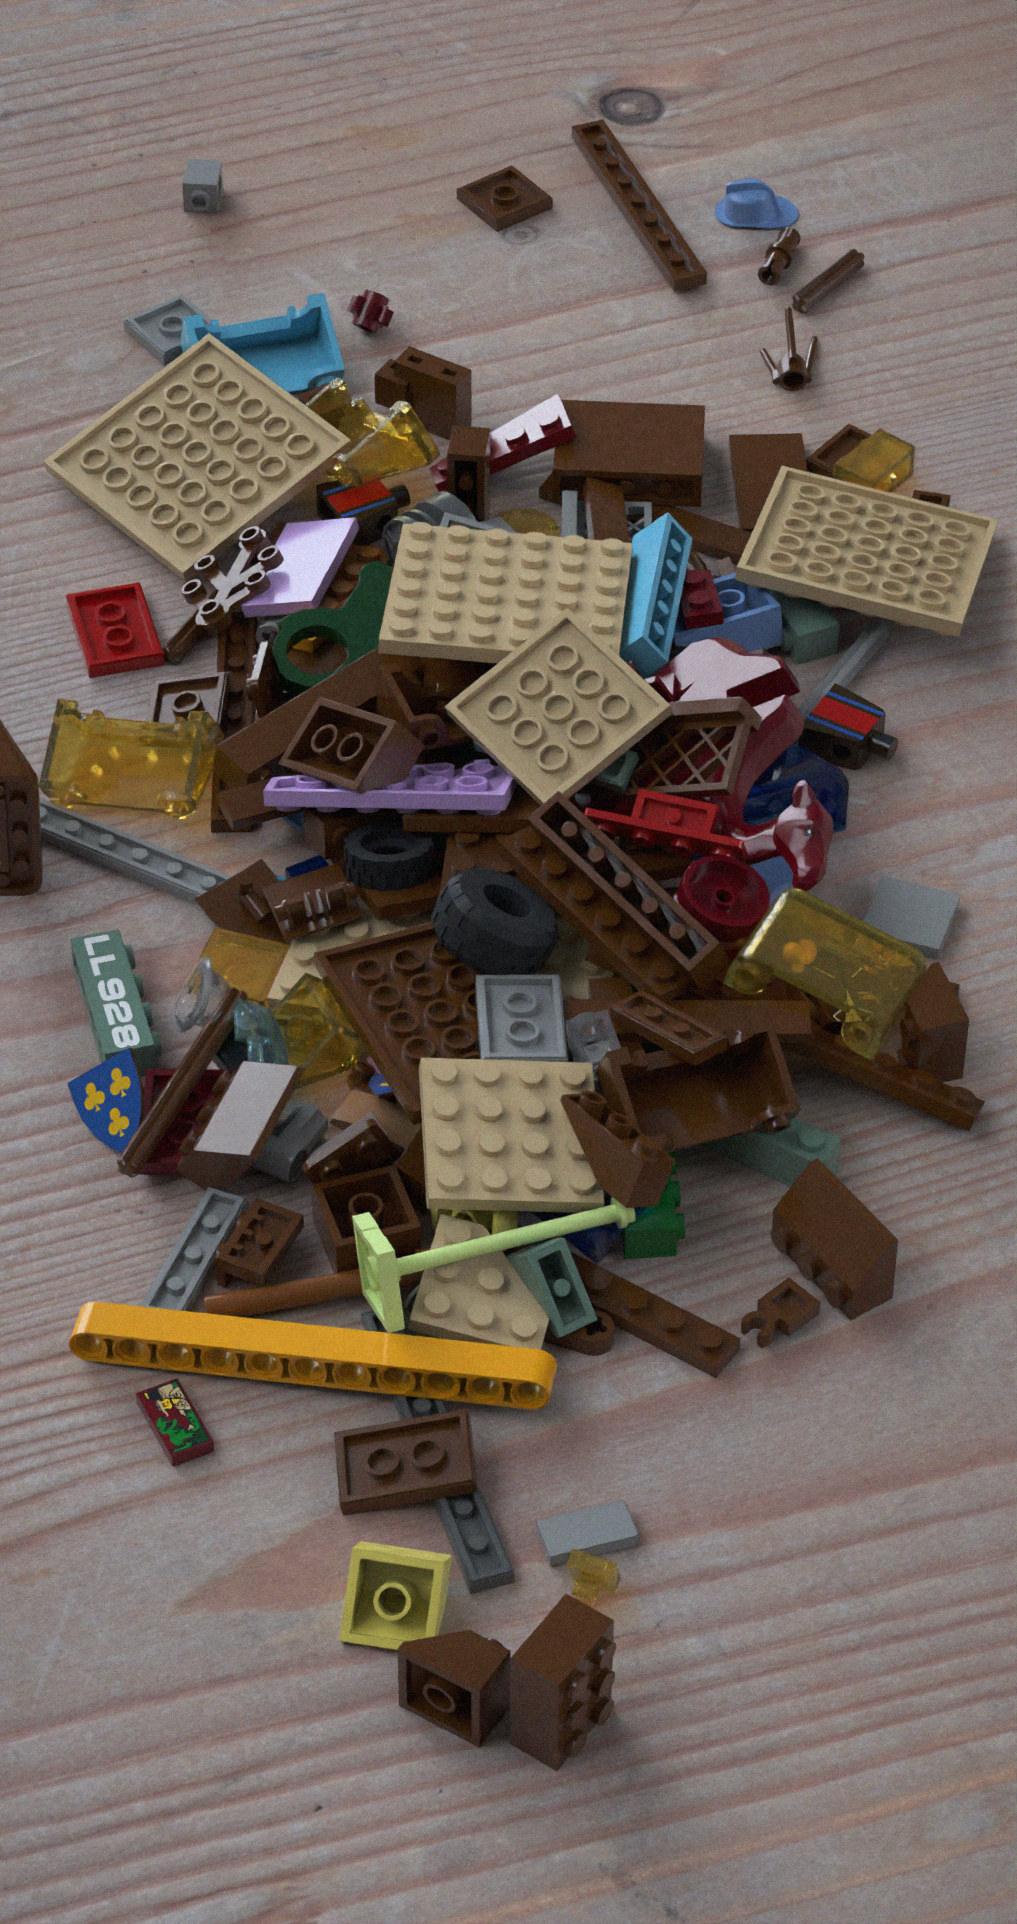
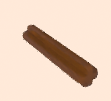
[792,249,865,313]

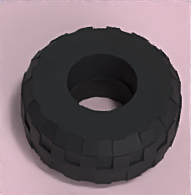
[431,868,559,975]

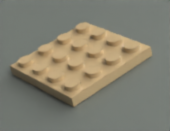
[445,608,673,806]
[419,1058,604,1213]

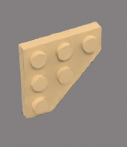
[408,1214,549,1350]

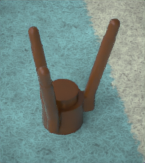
[760,307,818,391]

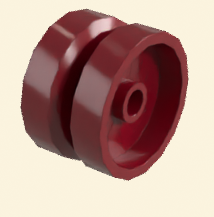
[673,855,771,962]

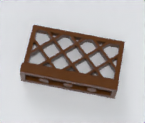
[590,697,762,803]

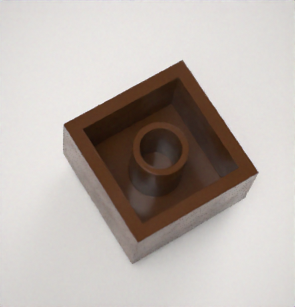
[311,1164,421,1273]

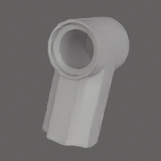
[252,1103,328,1184]

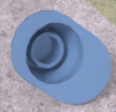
[715,178,798,229]

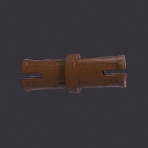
[758,227,801,285]

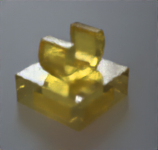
[566,1549,621,1608]

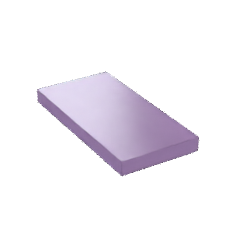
[241,517,359,618]

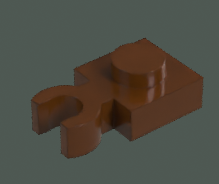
[741,1278,820,1348]

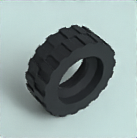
[344,822,434,891]

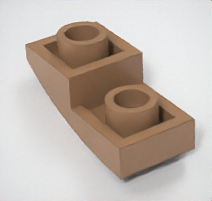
[330,1090,422,1155]

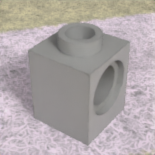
[182,159,223,214]

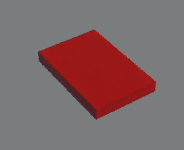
[66,582,165,678]

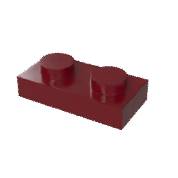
[679,570,724,630]

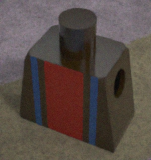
[316,473,411,546]
[798,683,898,770]

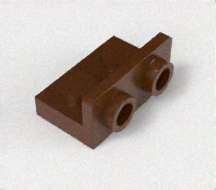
[213,1198,304,1288]

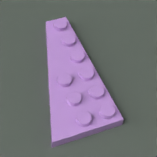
[263,759,518,815]

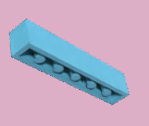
[619,512,693,678]

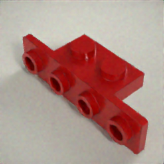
[584,789,748,863]

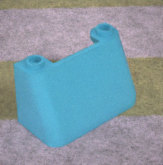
[180,293,345,394]

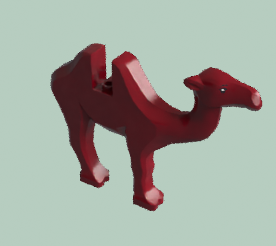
[594,637,834,893]

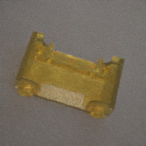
[305,377,440,486]
[39,699,224,819]
[723,888,927,1061]

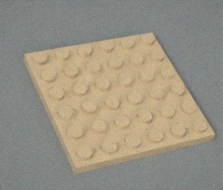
[43,333,354,582]
[734,466,998,637]
[378,522,633,663]

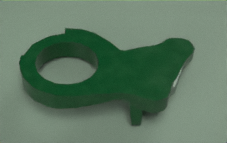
[273,561,392,694]

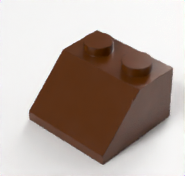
[897,962,969,1083]
[398,1630,511,1748]

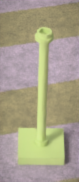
[352,1197,635,1333]

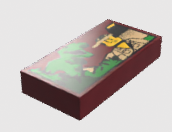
[136,1378,214,1467]

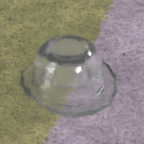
[170,956,231,1033]

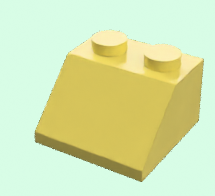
[340,1541,452,1650]

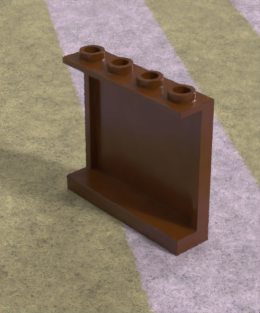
[552,400,705,507]

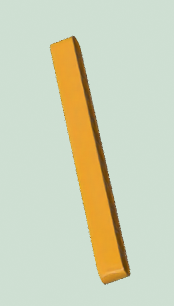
[69,1302,557,1410]

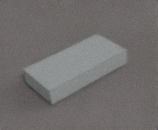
[536,1500,639,1566]

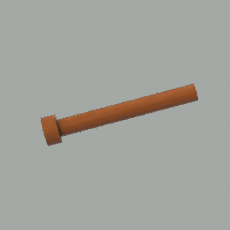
[203,1247,431,1317]

